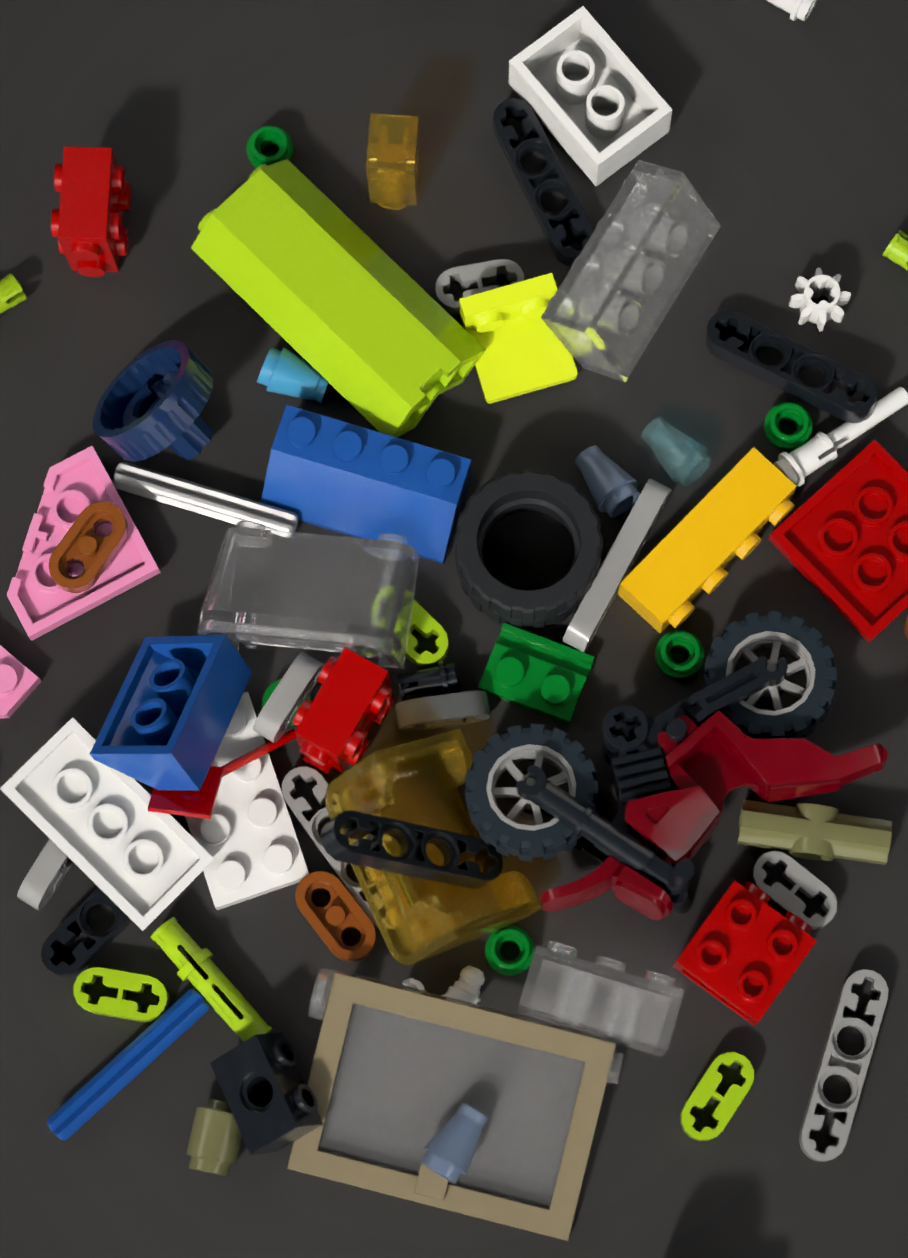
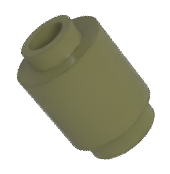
[186,1099,242,1176]

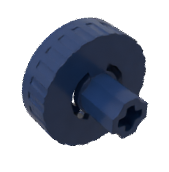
[92,340,214,462]

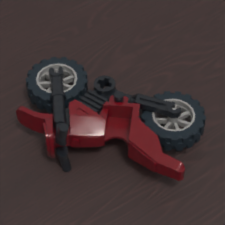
[465,611,888,921]

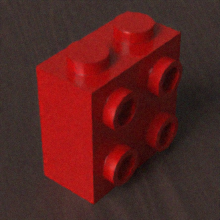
[51,147,131,277]
[292,647,395,774]
[672,880,817,1026]

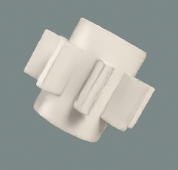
[789,268,851,331]

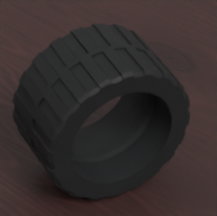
[455,469,603,630]

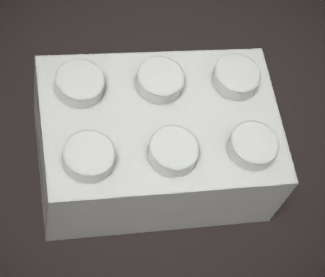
[509,6,672,186]

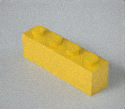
[618,447,797,633]

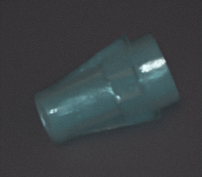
[641,417,712,487]

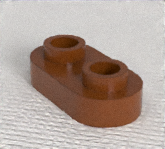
[49,502,128,593]
[295,871,376,962]

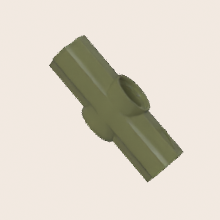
[737,800,892,865]

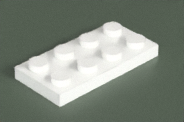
[185,692,309,910]
[0,717,214,931]

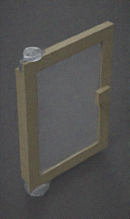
[287,967,624,1241]

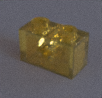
[366,113,421,210]

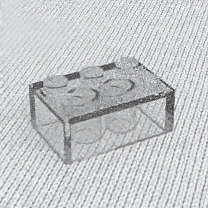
[518,941,685,1057]

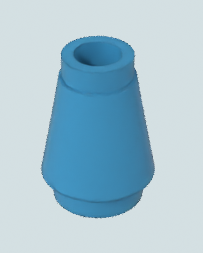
[257,347,329,403]

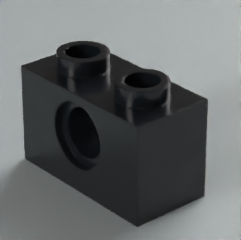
[210,1033,323,1155]

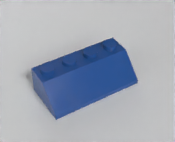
[261,405,472,564]

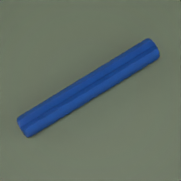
[46,989,210,1140]

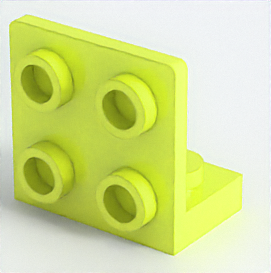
[459,273,577,404]

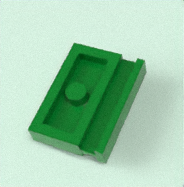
[478,622,595,725]

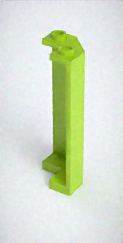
[191,159,486,437]

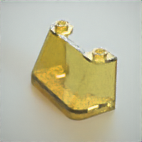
[325,729,542,966]

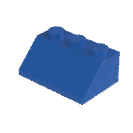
[90,635,252,791]

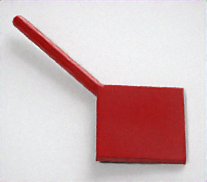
[148,729,296,819]

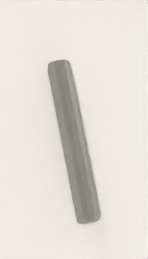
[113,461,298,540]

